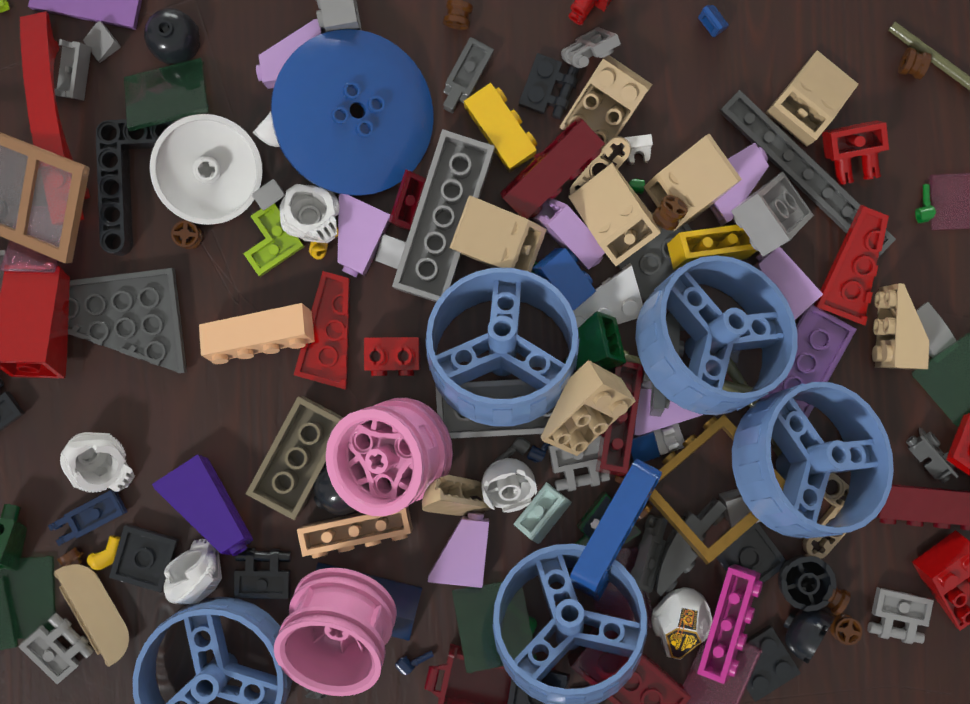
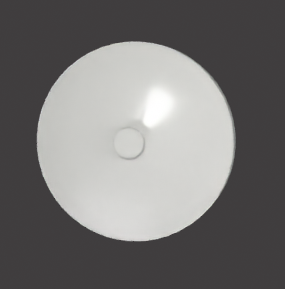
[150,114,262,225]

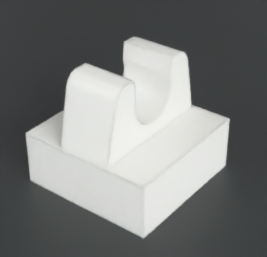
[621,134,653,165]
[653,423,685,455]

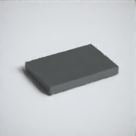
[617,224,692,302]

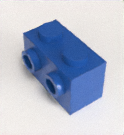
[532,248,596,311]

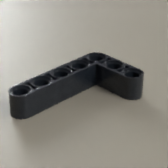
[96,118,173,256]

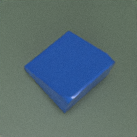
[698,5,729,38]
[631,431,660,462]

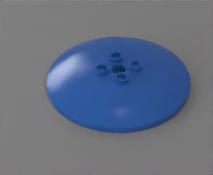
[271,29,433,196]

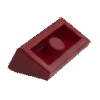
[389,170,427,230]

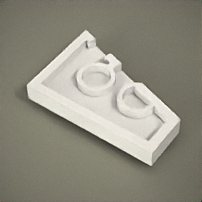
[573,263,643,328]

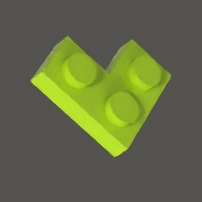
[244,203,305,277]

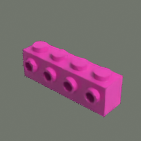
[697,564,763,684]

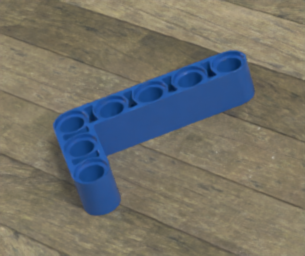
[570,459,662,601]

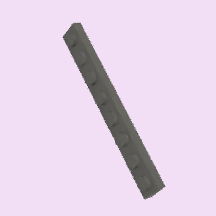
[719,90,896,258]

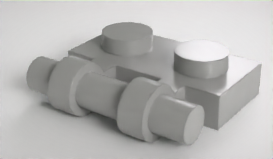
[561,27,621,68]
[548,435,610,492]
[868,587,934,644]
[18,613,94,684]

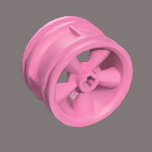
[274,568,397,696]

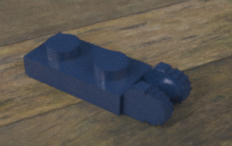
[48,490,128,546]

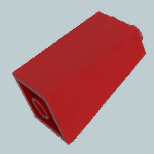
[0,263,70,379]

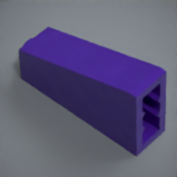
[152,455,253,556]

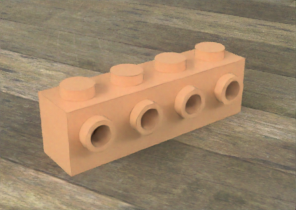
[199,303,315,364]
[297,507,413,558]

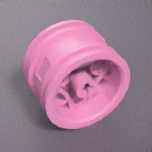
[326,398,453,516]

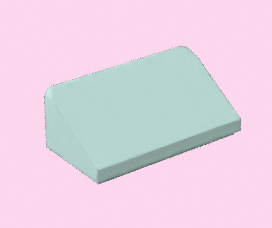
[514,482,572,544]

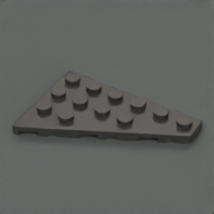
[68,268,187,373]

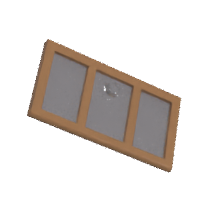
[0,132,90,264]

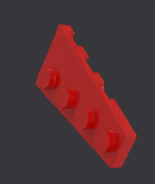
[814,205,889,326]
[294,271,350,390]

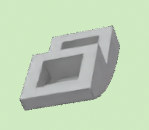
[916,302,959,363]

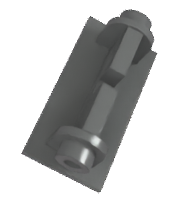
[906,427,959,483]

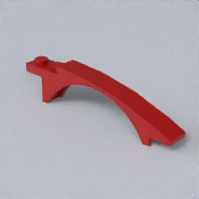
[20,12,90,225]

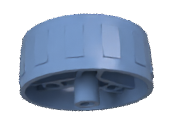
[635,255,798,415]
[426,268,579,426]
[732,382,894,539]
[492,544,647,704]
[133,596,292,704]

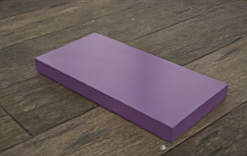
[28,0,142,30]
[760,305,857,418]

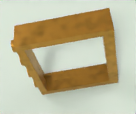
[649,415,785,565]

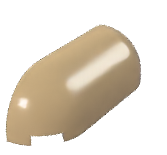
[422,475,495,516]
[54,564,129,667]

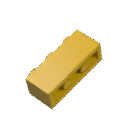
[464,83,538,173]
[667,225,757,270]

